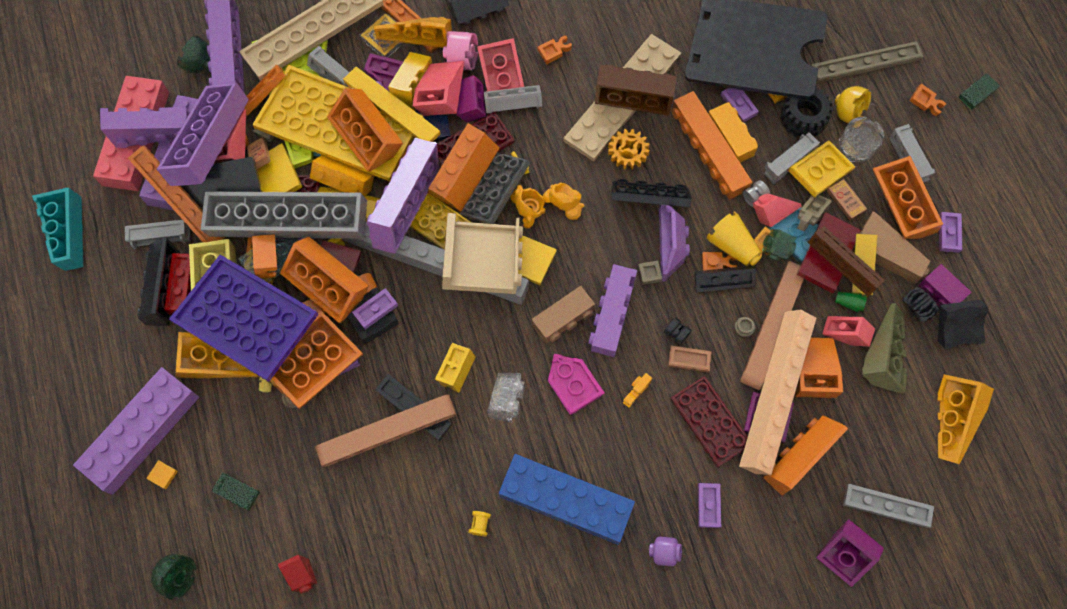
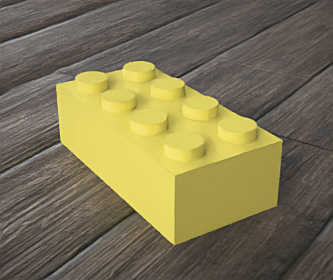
[189,239,236,291]

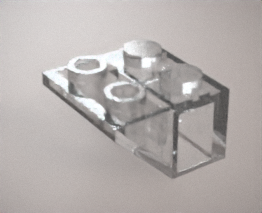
[487,373,525,423]

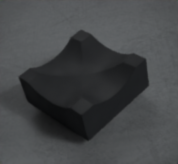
[347,287,399,344]
[938,300,988,349]

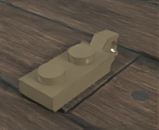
[797,195,832,231]

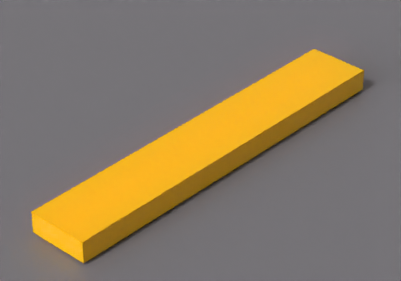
[343,67,440,142]

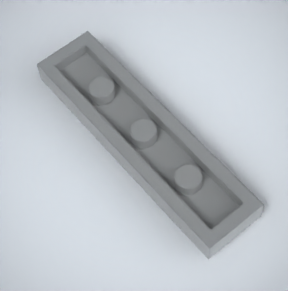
[843,484,934,528]

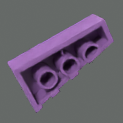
[100,107,190,148]
[589,264,637,357]

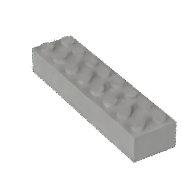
[201,192,367,239]

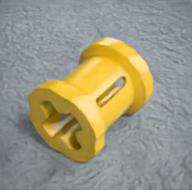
[468,511,491,537]

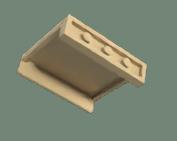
[442,213,523,294]

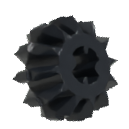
[903,287,938,322]

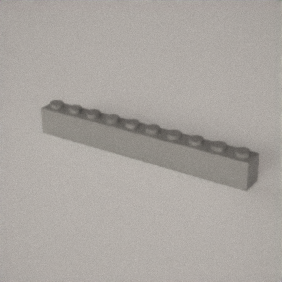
[342,222,529,305]

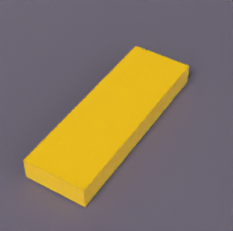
[852,234,877,295]

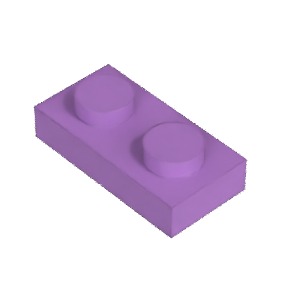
[721,88,759,122]
[939,212,962,253]
[352,288,398,330]
[698,483,721,528]

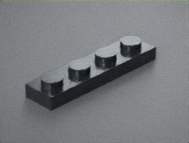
[375,374,452,441]

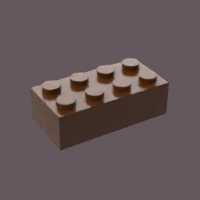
[595,64,677,116]

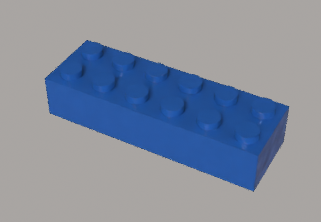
[499,454,635,545]

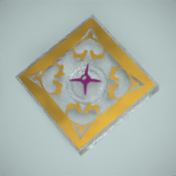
[359,12,404,58]

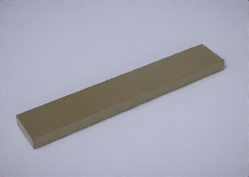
[811,41,923,83]

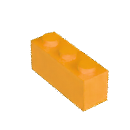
[708,102,758,163]
[310,155,374,196]

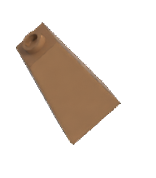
[852,212,930,284]

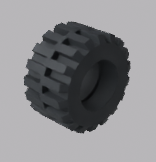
[780,87,833,137]

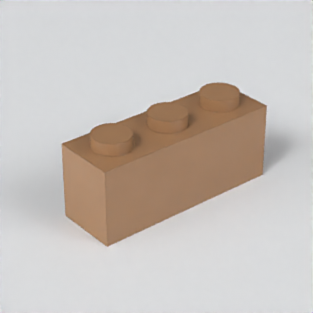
[532,286,595,344]

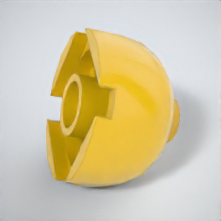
[835,86,871,126]

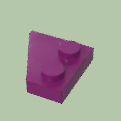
[364,53,404,92]

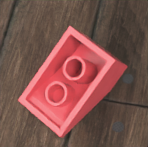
[477,38,524,91]

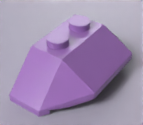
[659,204,690,281]

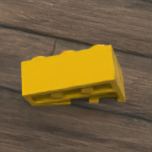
[388,52,433,111]

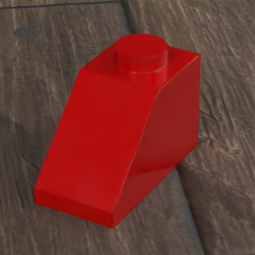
[278,555,317,594]

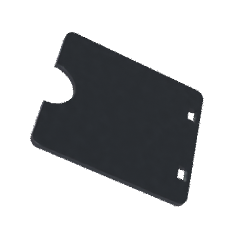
[685,0,828,99]

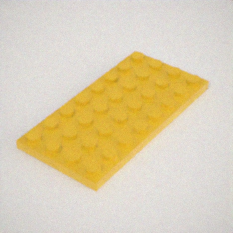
[252,65,423,181]

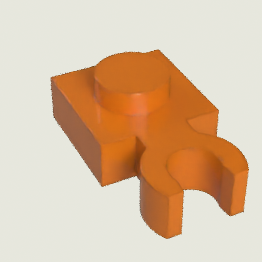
[538,36,572,64]
[909,84,946,116]
[702,252,737,270]

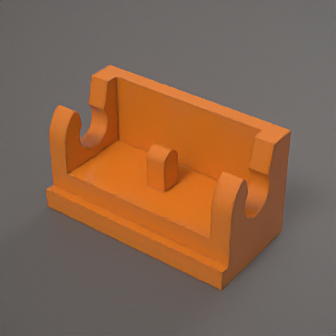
[252,234,277,279]

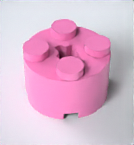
[443,31,478,71]

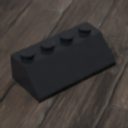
[137,237,180,326]

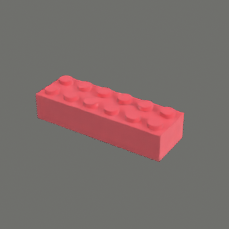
[93,76,169,191]

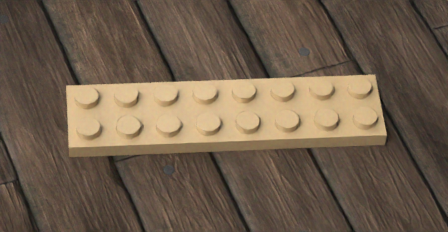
[239,0,384,81]
[563,34,681,162]

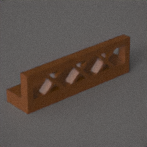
[807,226,885,297]

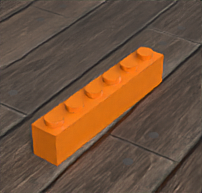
[671,91,752,200]

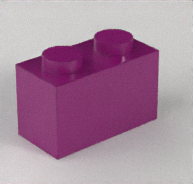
[457,75,486,123]
[918,264,971,308]

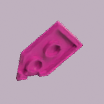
[548,353,605,415]

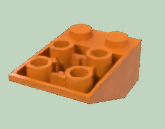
[795,338,843,398]

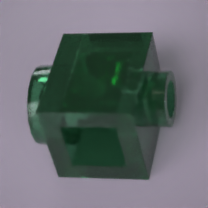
[762,229,796,261]

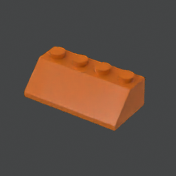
[327,88,403,172]
[428,123,500,213]
[873,156,943,239]
[280,237,369,323]
[763,415,848,496]

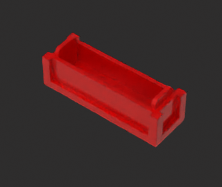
[164,253,191,315]

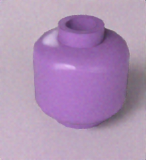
[649,536,682,566]

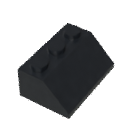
[445,0,509,25]

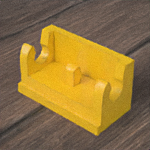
[435,343,476,393]

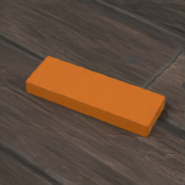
[244,65,286,116]

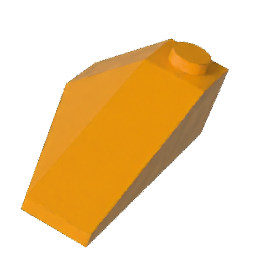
[175,332,259,378]

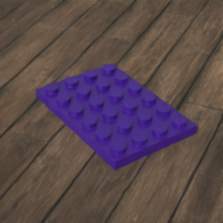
[169,255,319,382]

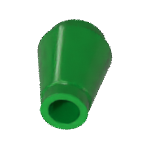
[835,291,867,312]

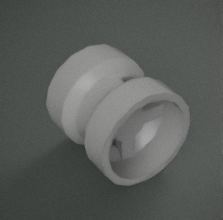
[743,180,770,207]

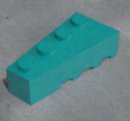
[32,187,83,271]

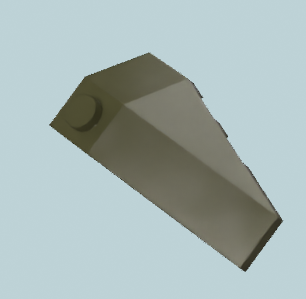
[862,303,907,393]

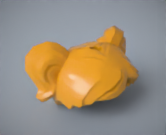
[543,183,584,220]
[510,185,546,229]

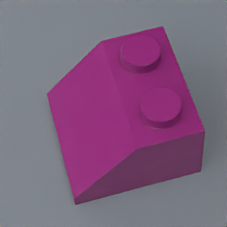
[816,519,884,587]

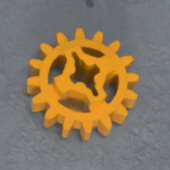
[608,129,650,170]

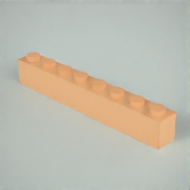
[739,310,816,475]

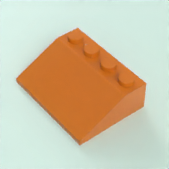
[270,311,363,409]

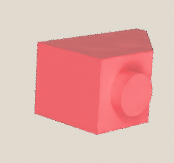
[752,194,802,227]
[822,316,875,347]

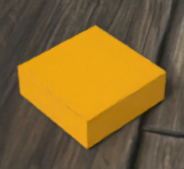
[146,460,178,489]

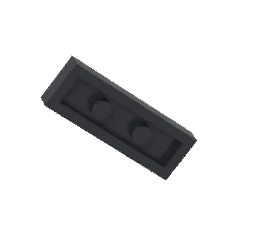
[695,266,756,293]

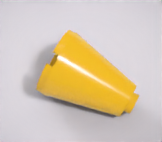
[706,211,761,266]

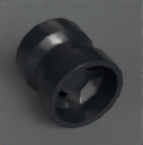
[664,317,692,345]

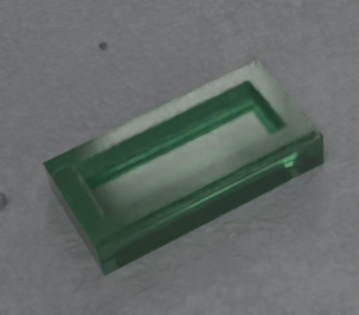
[958,73,1000,110]
[212,472,260,511]

